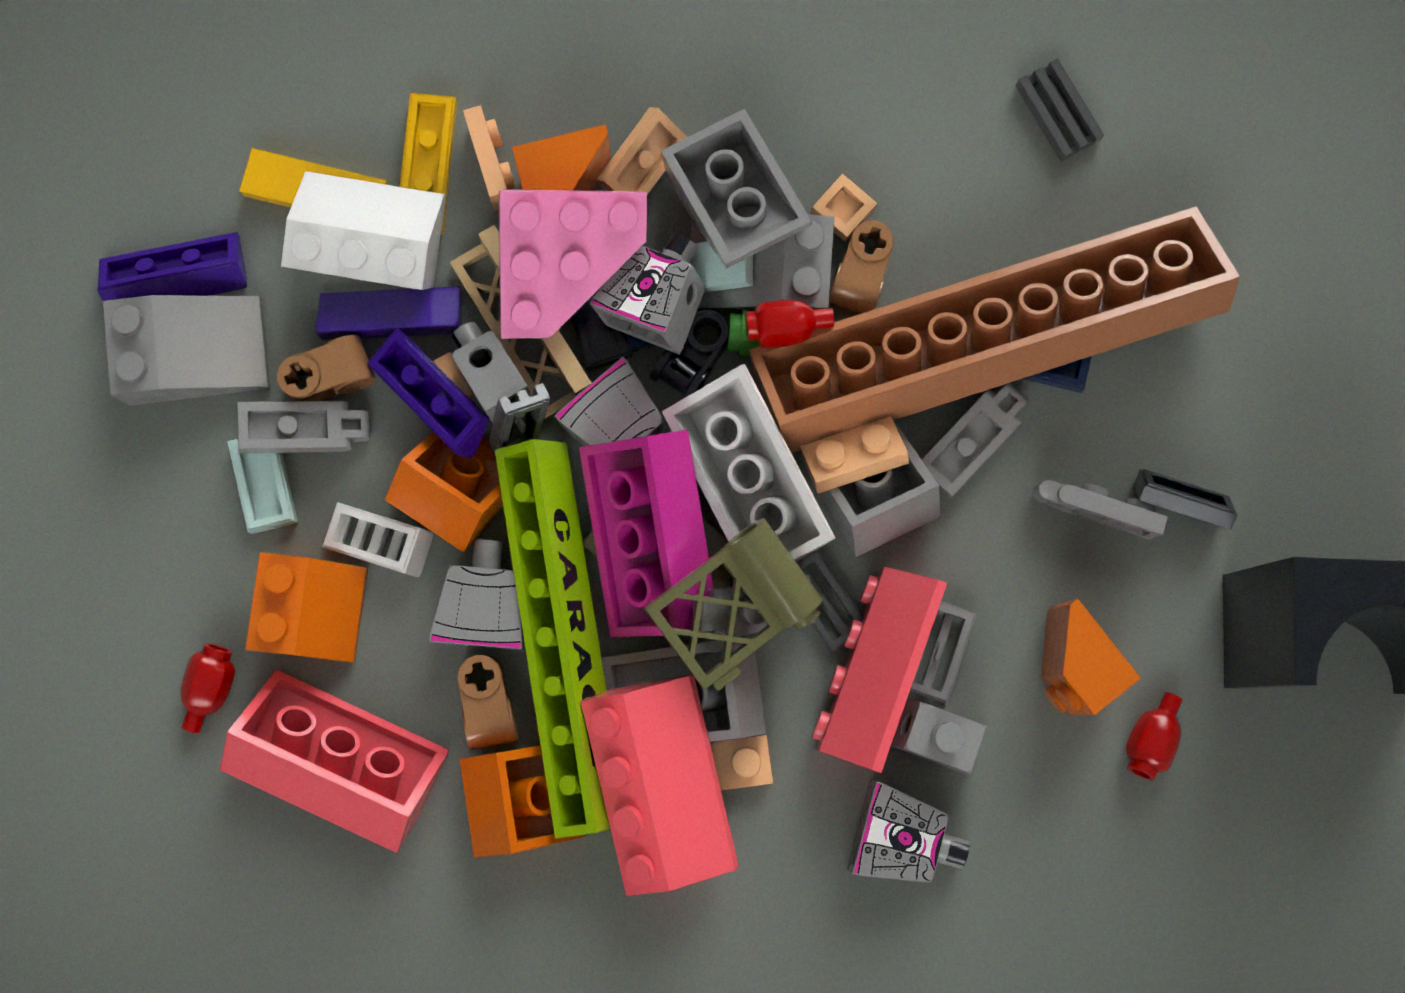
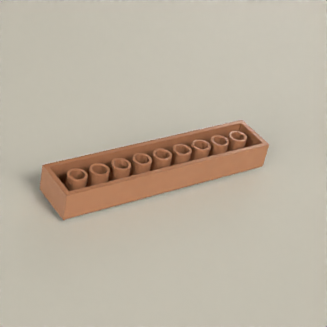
[749,206,1240,453]

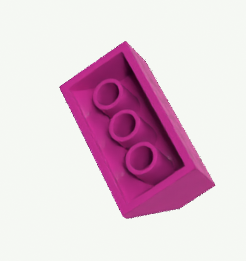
[579,430,714,637]

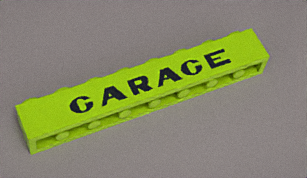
[495,439,610,838]

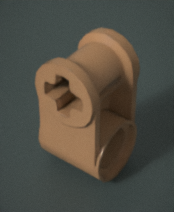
[829,220,894,314]
[276,335,376,401]
[457,655,518,751]

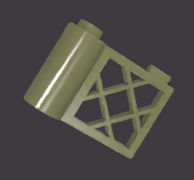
[644,518,823,691]

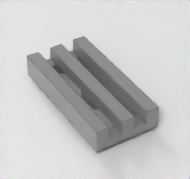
[910,601,977,704]

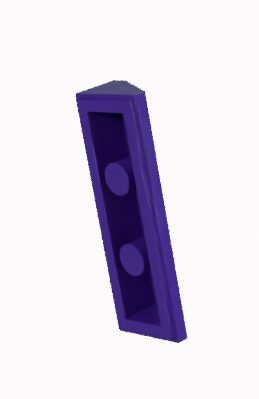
[97,232,247,301]
[316,286,462,340]
[367,328,490,459]

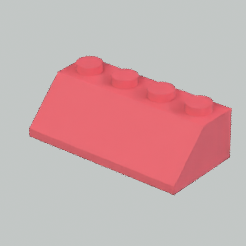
[811,567,947,773]
[220,669,449,853]
[580,674,739,896]

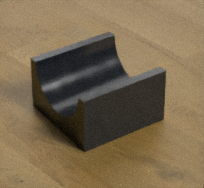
[1223,557,1405,694]

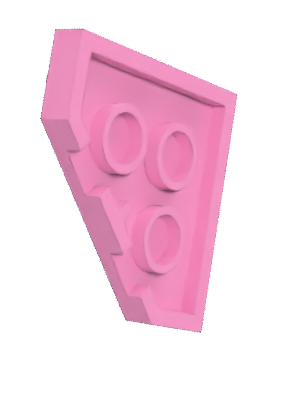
[499,190,647,339]

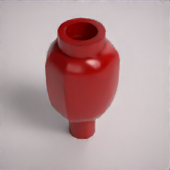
[745,300,834,348]
[180,643,235,733]
[1126,692,1183,781]

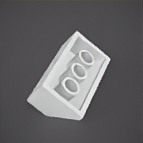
[662,364,835,562]

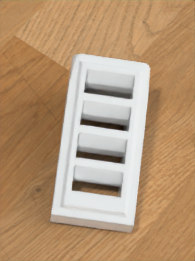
[322,502,434,577]

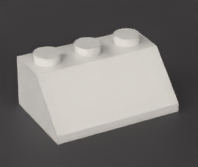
[281,171,446,290]

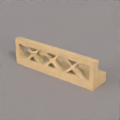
[450,225,591,421]

